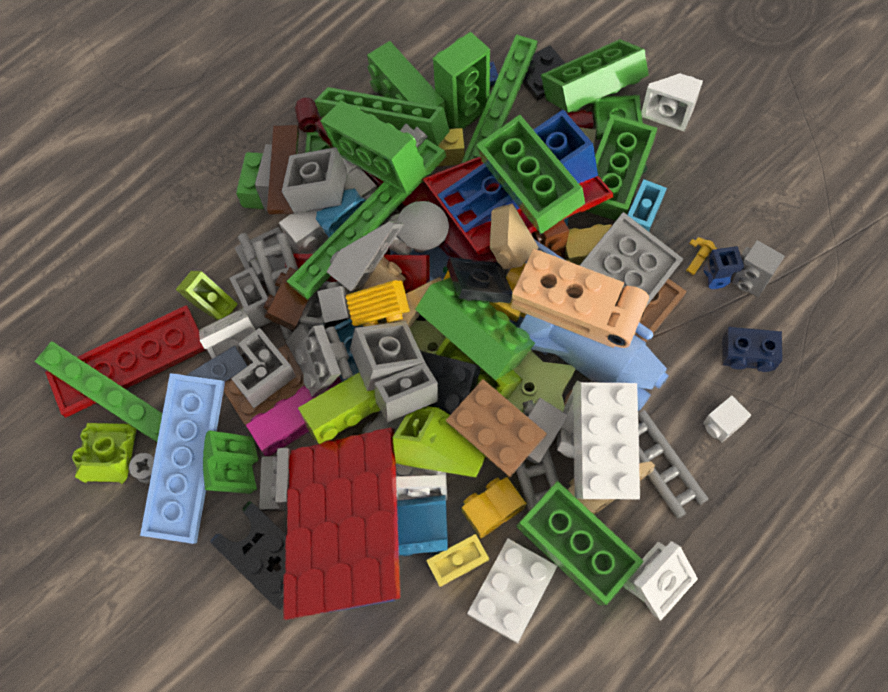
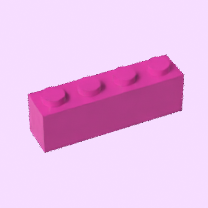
[246,376,342,457]

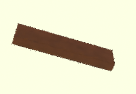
[267,125,299,215]

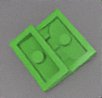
[203,431,258,494]

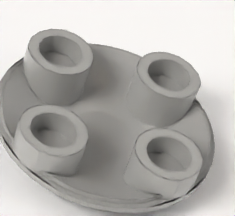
[397,201,449,253]

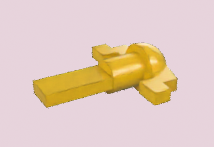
[686,237,717,275]

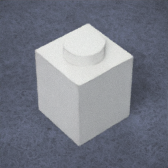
[703,396,751,443]

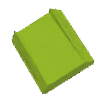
[72,423,137,484]

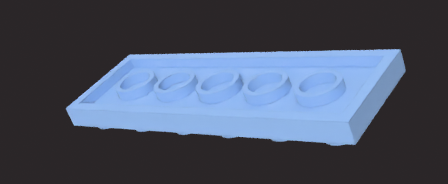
[140,373,225,544]

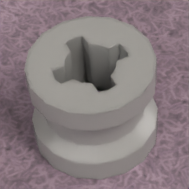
[129,453,154,484]

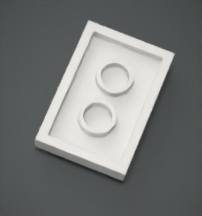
[467,539,557,644]

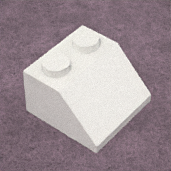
[641,73,703,131]

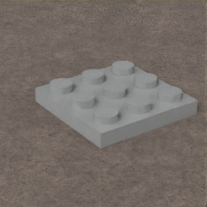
[579,212,683,308]

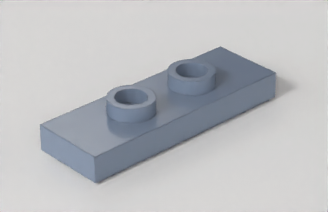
[186,346,248,381]

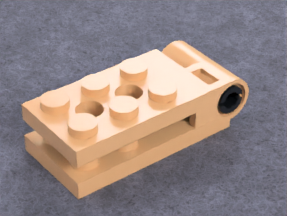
[511,248,649,348]

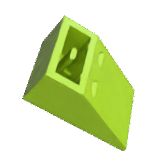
[393,406,486,477]

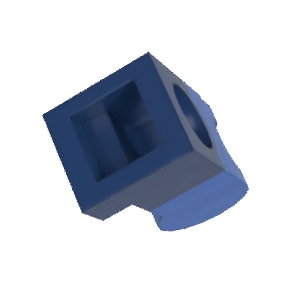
[703,246,744,289]

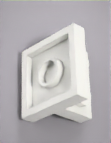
[199,308,256,359]
[396,464,448,501]
[623,541,697,620]

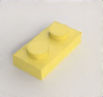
[426,534,489,587]

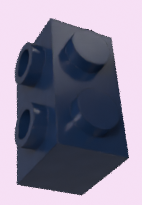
[722,327,782,372]

